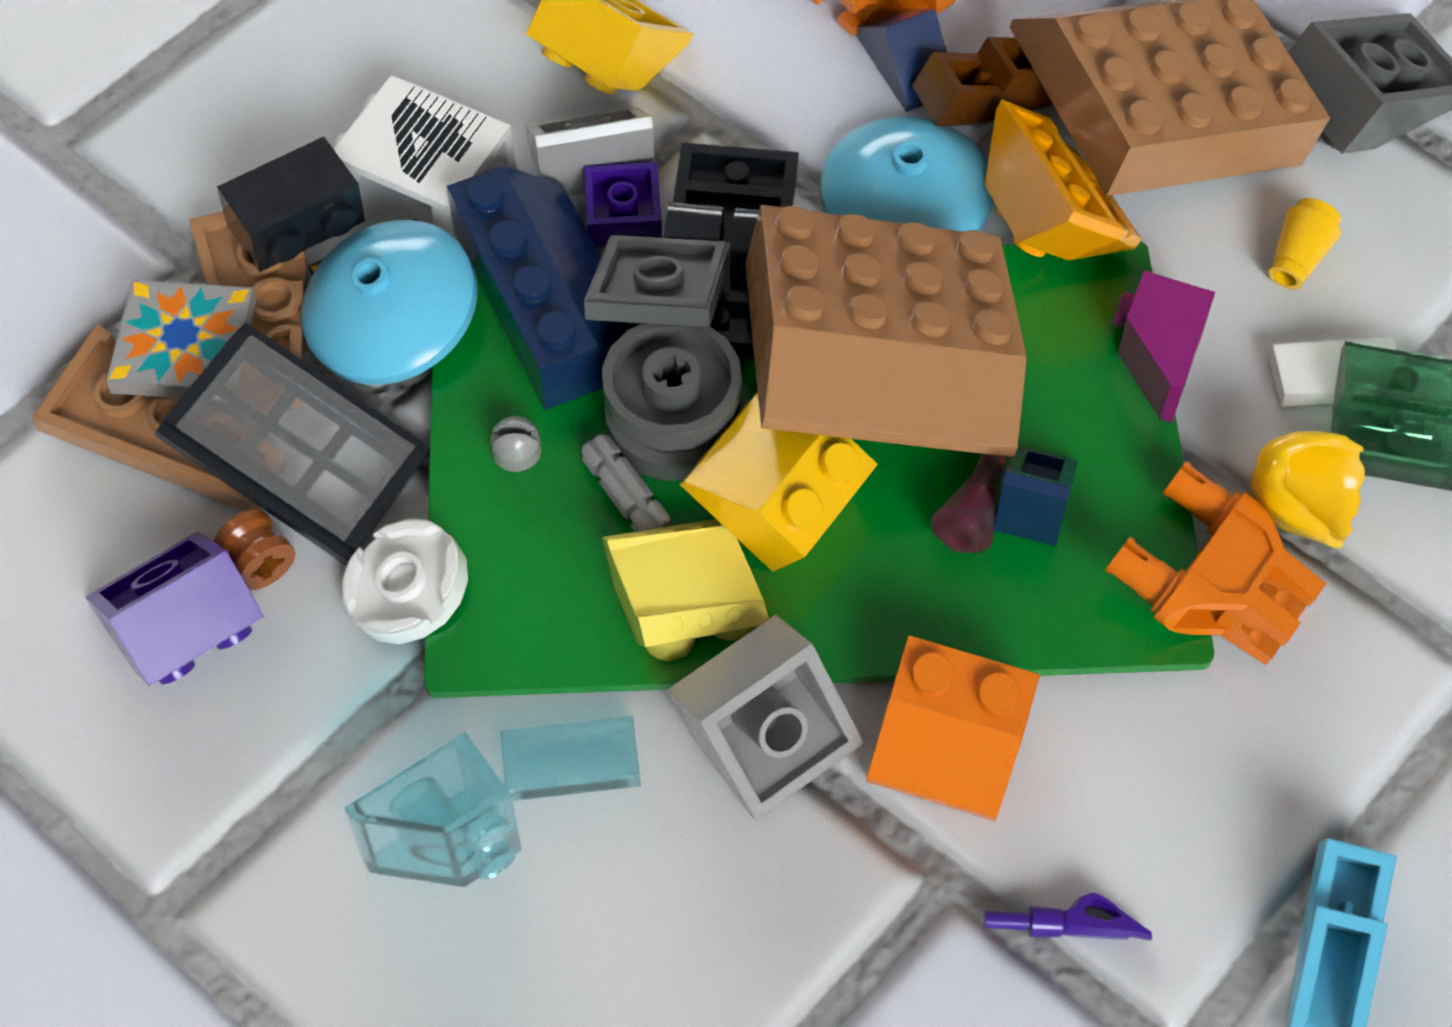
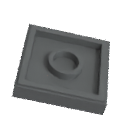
[584,235,731,328]

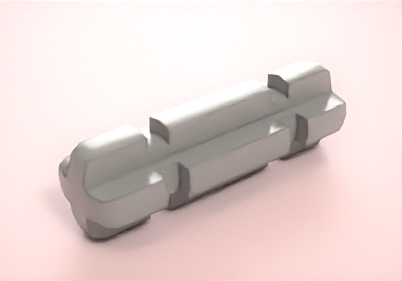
[581,434,671,532]

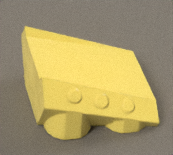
[602,519,769,662]

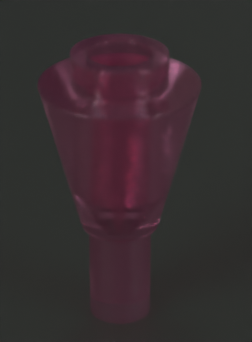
[931,454,1005,553]

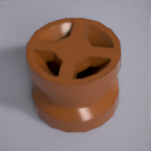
[213,509,296,590]

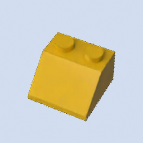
[525,0,694,95]
[679,393,878,572]

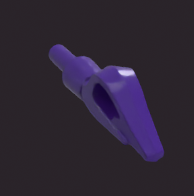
[984,893,1152,941]

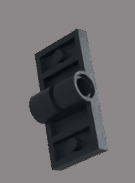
[664,142,799,358]

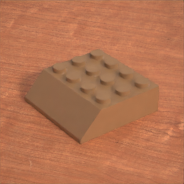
[1009,0,1330,196]
[745,205,1027,457]

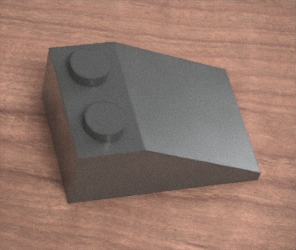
[1288,13,1452,154]

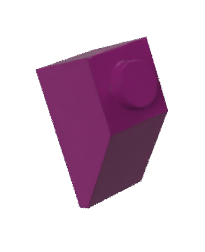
[1113,271,1216,423]

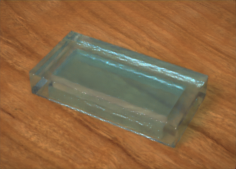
[500,716,641,802]

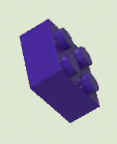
[584,162,662,247]

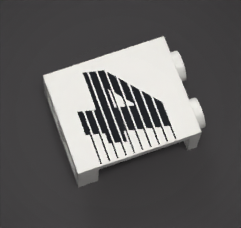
[332,75,515,241]

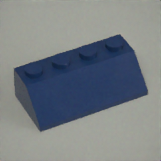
[446,166,638,410]

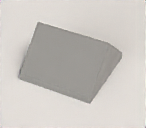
[526,107,655,196]

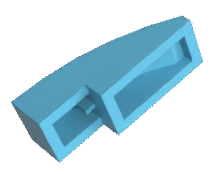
[1287,838,1397,1027]

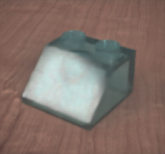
[344,732,522,887]

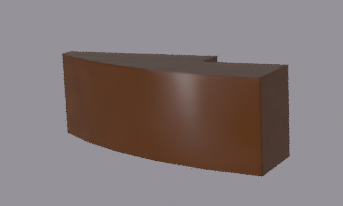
[912,37,1053,126]

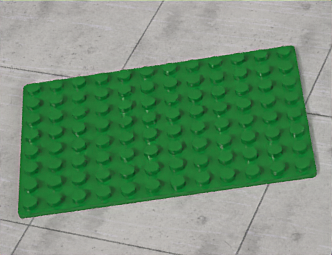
[424,241,1215,698]

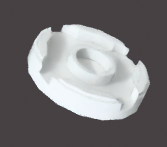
[341,519,468,644]

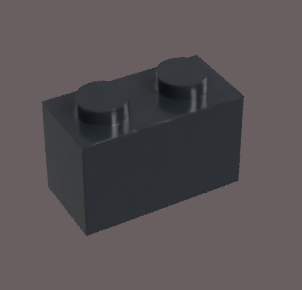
[217,136,365,272]

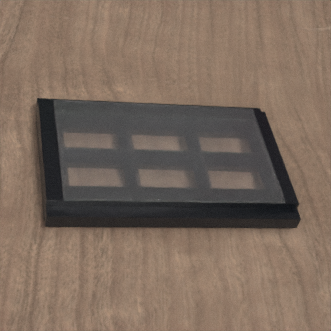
[155,322,430,565]

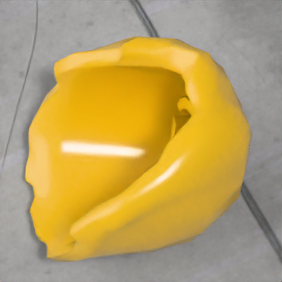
[1250,431,1365,549]

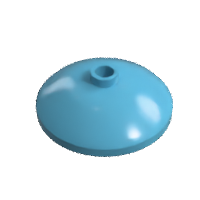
[821,117,994,232]
[301,220,478,385]

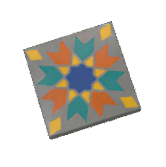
[106,280,256,401]

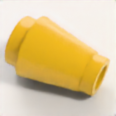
[1269,198,1342,289]

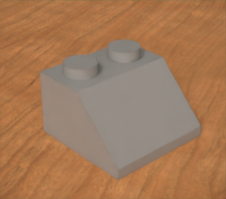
[667,614,864,820]

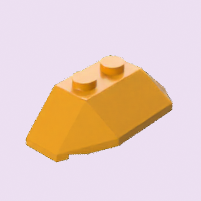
[984,100,1142,261]

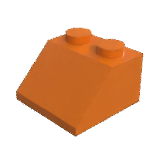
[866,635,1040,821]

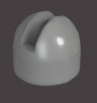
[490,416,542,472]

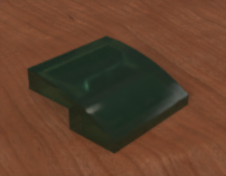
[1331,341,1452,491]

